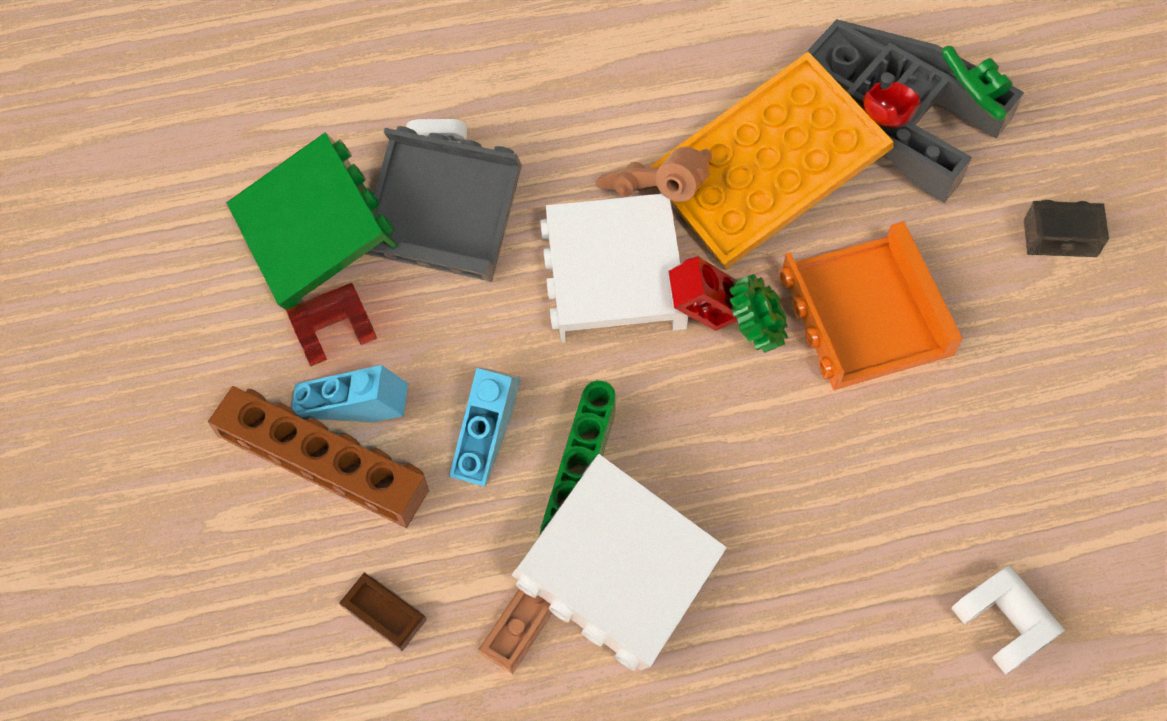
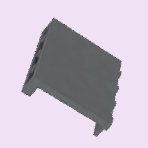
[366,126,522,282]

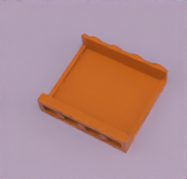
[779,221,963,390]

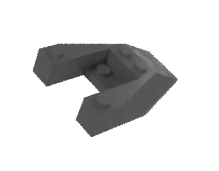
[807,19,1024,203]

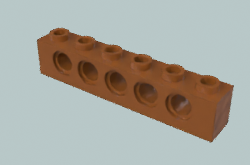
[208,386,429,528]

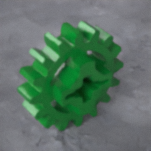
[730,274,788,353]

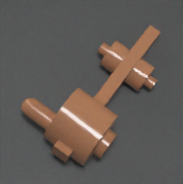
[596,147,712,202]

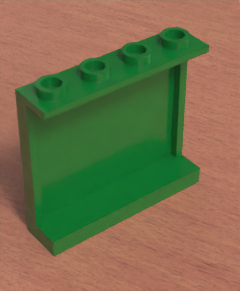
[226,132,398,317]

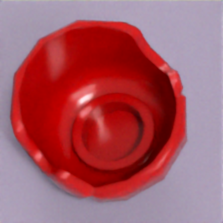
[863,82,921,129]

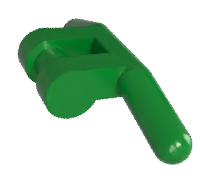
[942,46,1013,121]

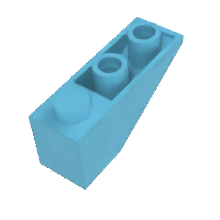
[291,365,408,422]
[449,368,521,486]

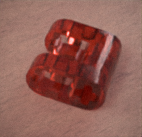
[286,283,377,367]

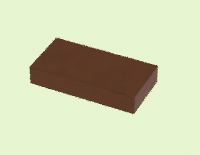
[339,572,427,652]

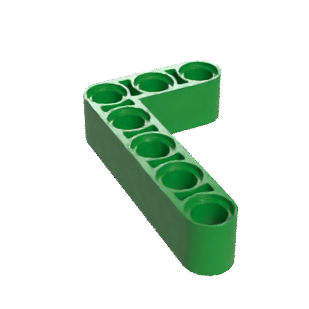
[540,380,616,535]

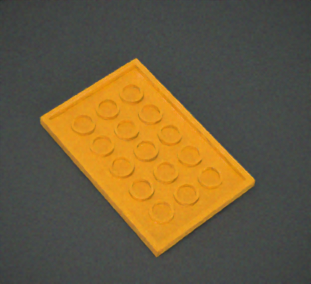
[648,52,894,270]

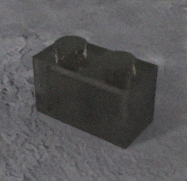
[1023,200,1109,258]

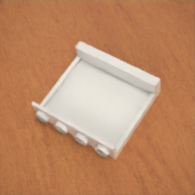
[540,194,688,342]
[511,454,727,671]

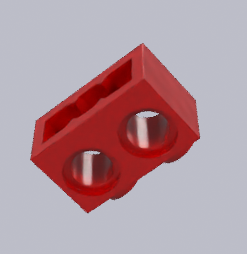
[668,256,738,331]

